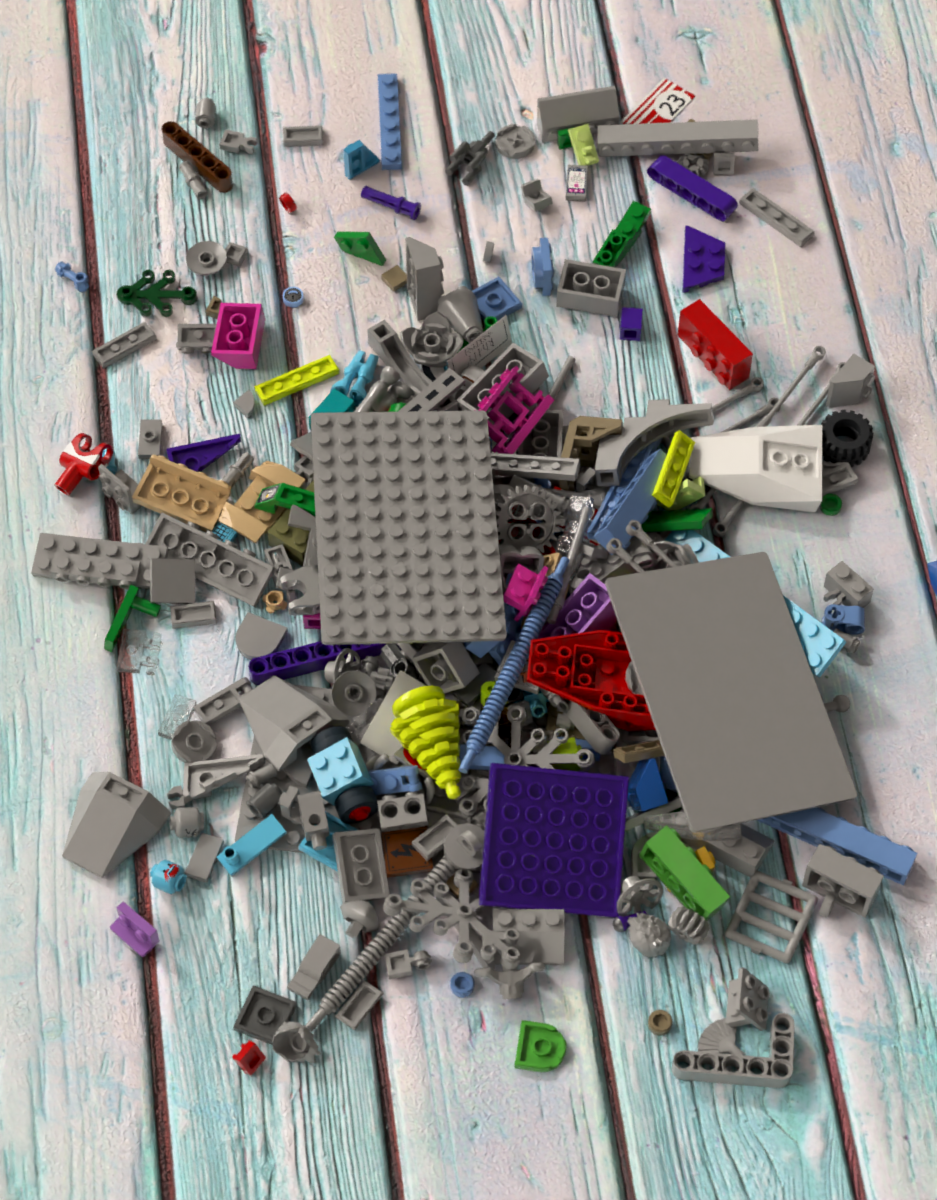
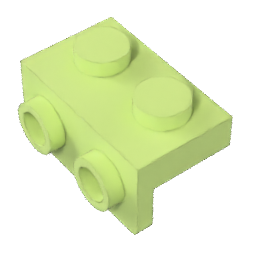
[656,477,705,511]

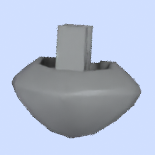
[340,900,379,938]

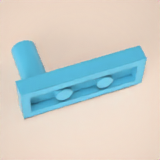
[217,814,287,876]

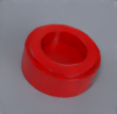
[279,192,297,213]

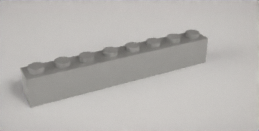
[597,119,758,157]

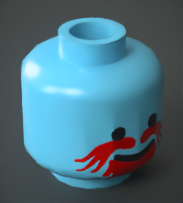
[150,860,187,894]

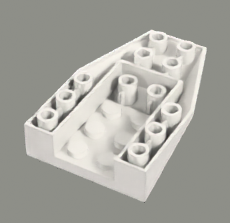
[689,425,822,513]

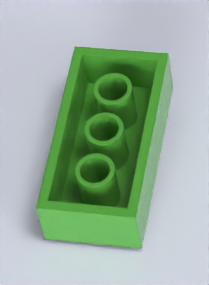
[639,825,730,921]

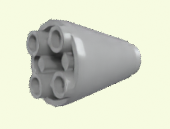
[437,286,483,343]

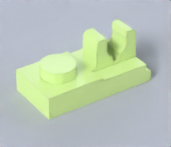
[568,124,599,166]

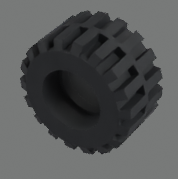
[821,410,873,468]

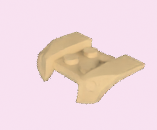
[218,461,305,544]

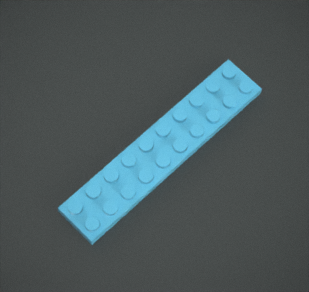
[665,530,846,678]

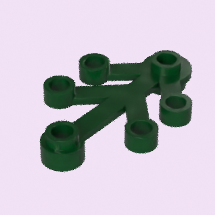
[116,270,197,317]

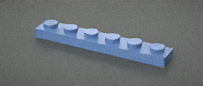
[378,73,402,170]

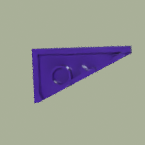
[166,433,241,472]

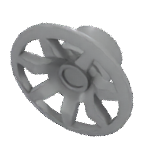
[324,649,362,696]
[617,876,663,916]

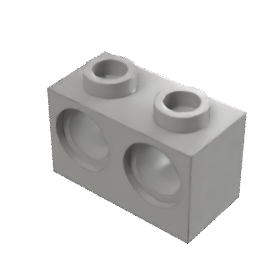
[377,792,429,832]

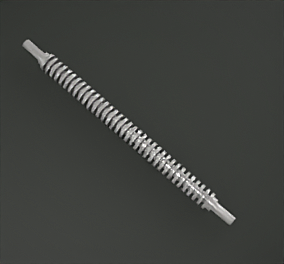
[305,824,485,1032]

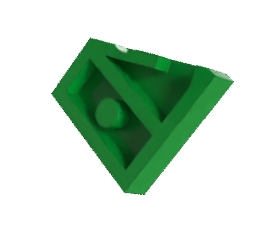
[334,231,386,266]

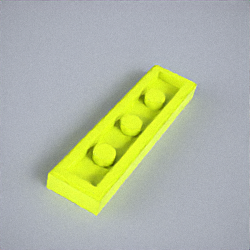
[254,355,339,406]
[652,430,695,508]

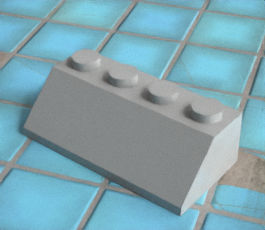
[537,86,620,143]
[405,237,444,321]
[672,807,775,878]

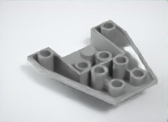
[239,675,350,772]
[62,772,171,878]

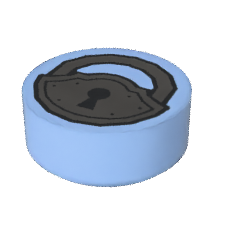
[283,287,304,308]

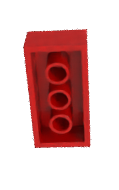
[677,299,753,390]

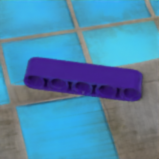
[647,155,738,221]

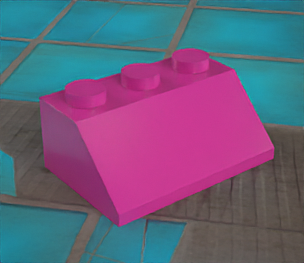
[211,303,265,369]

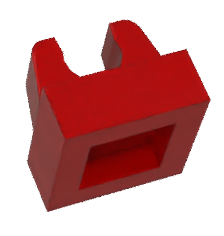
[232,1040,266,1076]

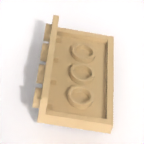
[132,455,231,532]

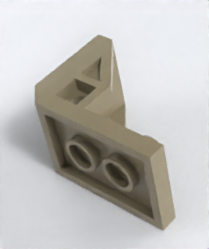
[559,416,623,491]

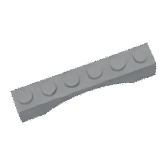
[367,319,458,411]

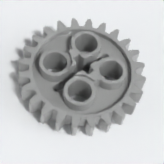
[495,485,562,553]

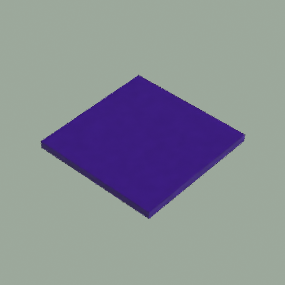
[479,763,629,918]

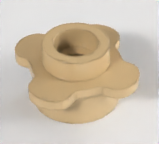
[262,590,287,613]

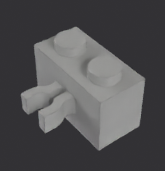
[823,561,874,608]

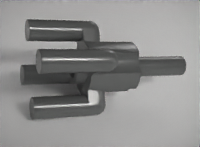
[445,131,495,186]

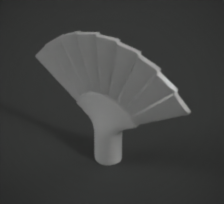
[698,1018,745,1055]

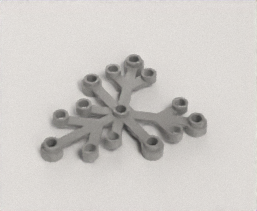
[459,706,595,817]
[383,869,521,969]

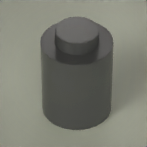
[246,783,282,819]

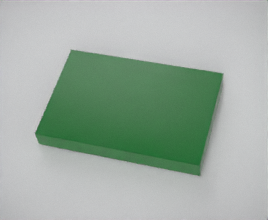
[641,508,713,532]

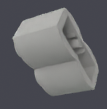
[499,544,544,574]

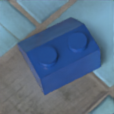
[627,758,668,811]

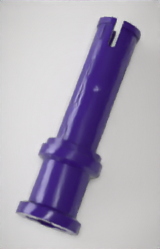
[361,186,421,220]

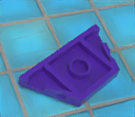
[682,225,725,293]

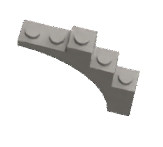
[595,399,714,486]

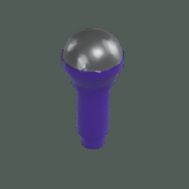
[613,910,647,932]

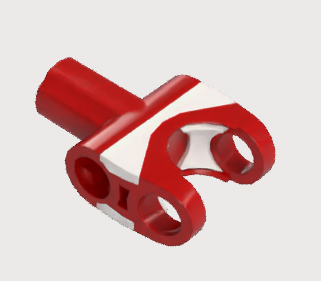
[54,433,113,496]

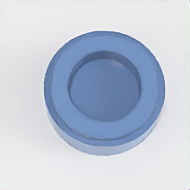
[450,972,474,997]

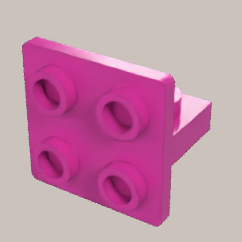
[503,564,548,622]

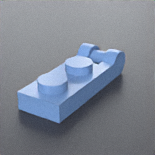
[368,766,423,795]

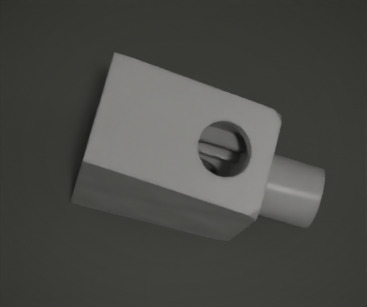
[298,791,329,850]

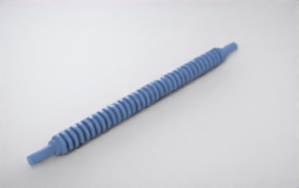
[459,557,570,774]

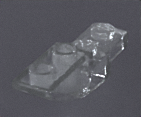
[556,496,594,581]

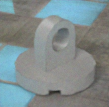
[444,823,485,870]

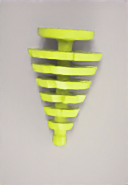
[390,685,461,800]

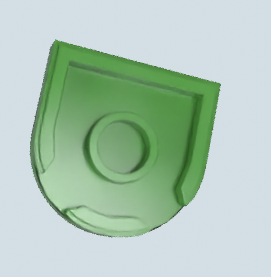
[514,1020,566,1072]

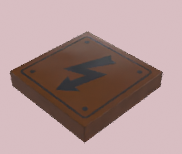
[381,826,433,878]

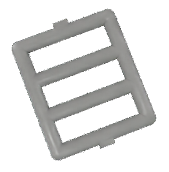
[725,871,818,963]

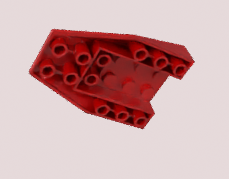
[527,630,656,730]

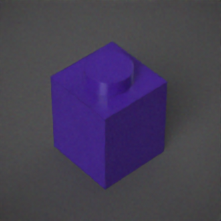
[620,307,643,341]

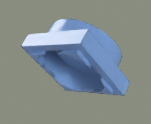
[531,238,553,296]

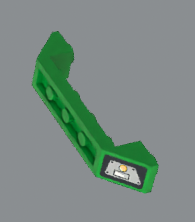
[254,483,315,517]

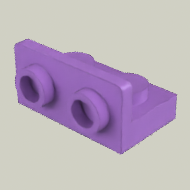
[110,901,160,957]

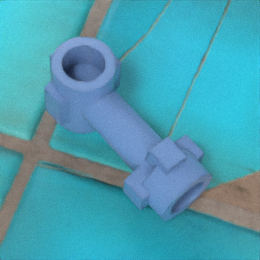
[55,261,89,292]

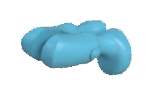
[330,350,379,407]

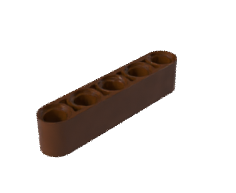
[161,121,233,193]

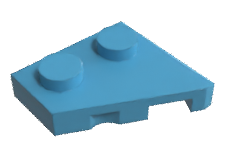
[343,140,380,180]

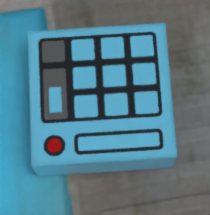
[212,522,238,542]

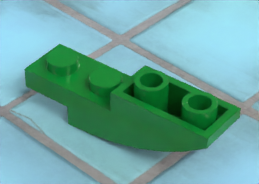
[593,200,651,267]

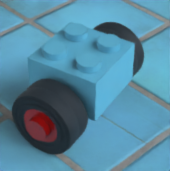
[307,726,378,824]

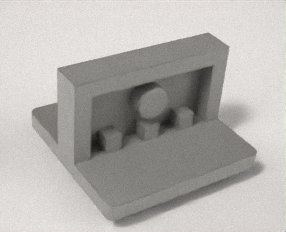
[726,967,770,1031]

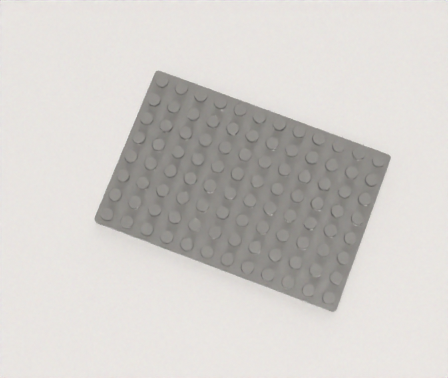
[311,410,507,645]
[605,552,857,833]

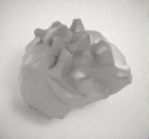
[628,912,671,957]
[272,1022,320,1063]

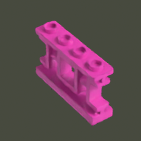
[474,366,554,454]

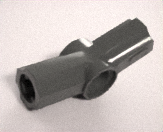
[381,643,419,680]

